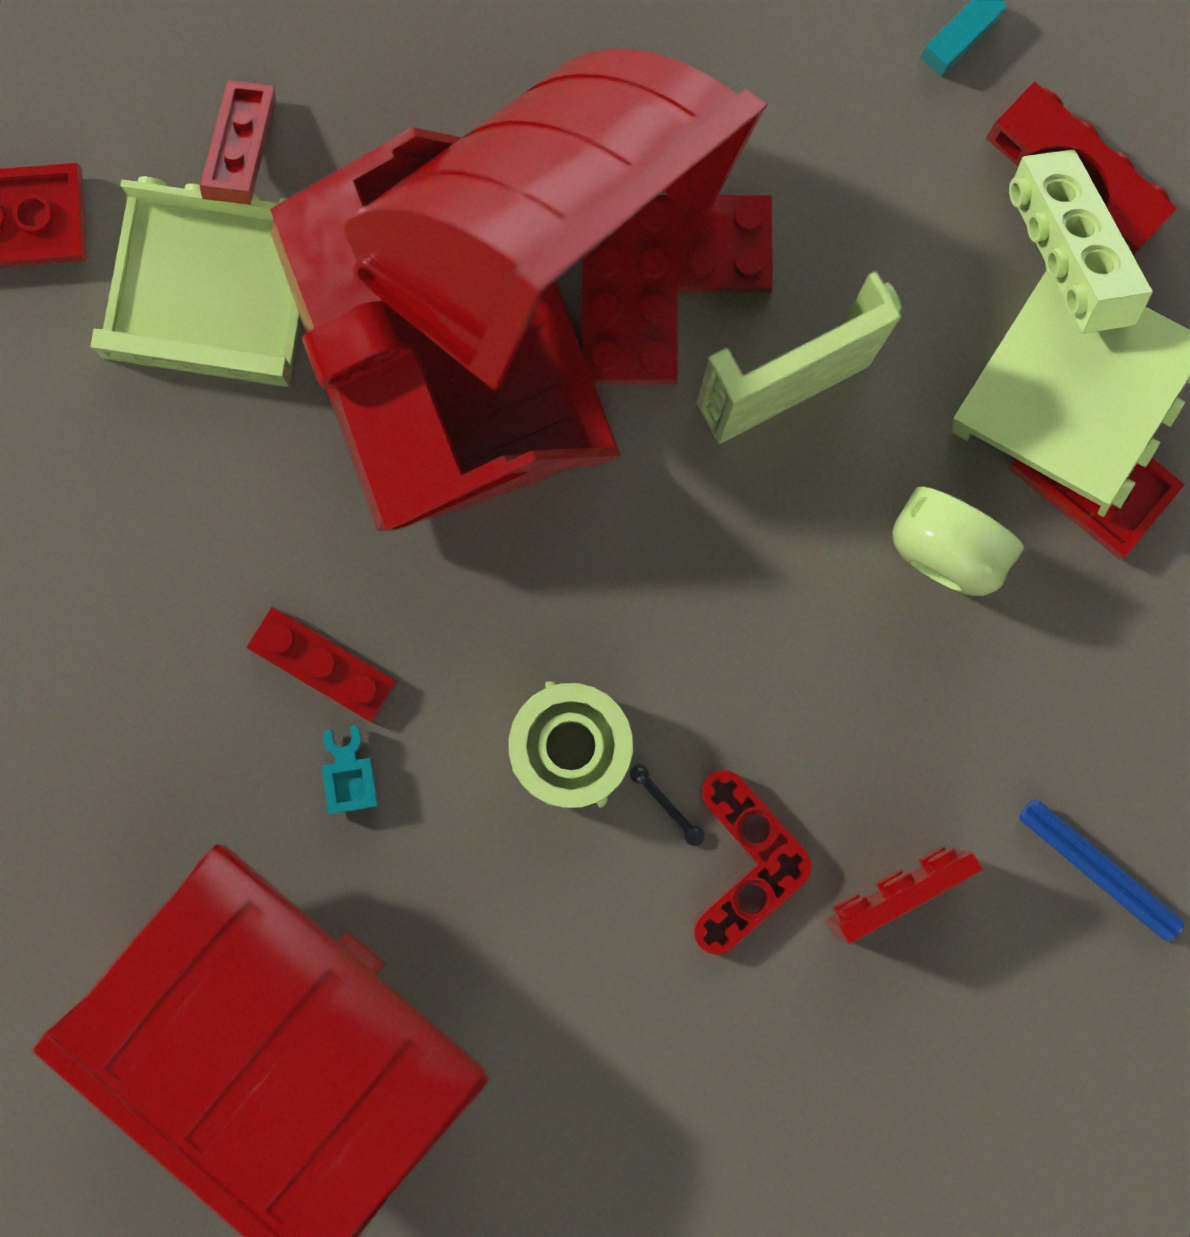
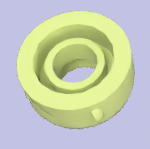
[892,487,1024,596]
[508,681,633,808]

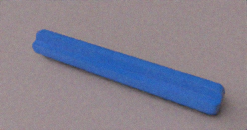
[1019,800,1185,942]

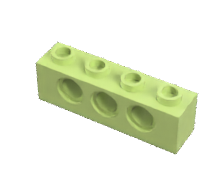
[1009,150,1153,334]

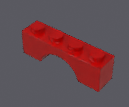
[986,81,1177,255]

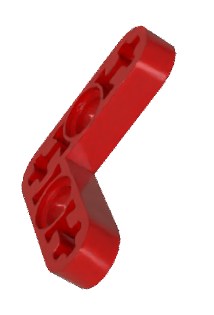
[693,770,812,955]

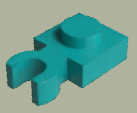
[321,725,379,814]

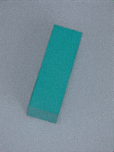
[921,0,1008,77]

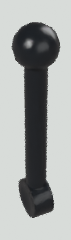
[630,764,704,846]

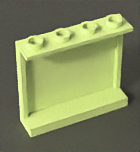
[90,176,302,387]
[951,270,1190,517]
[696,271,901,444]

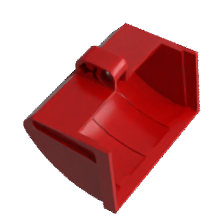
[344,49,768,391]
[270,127,621,532]
[32,844,490,1237]

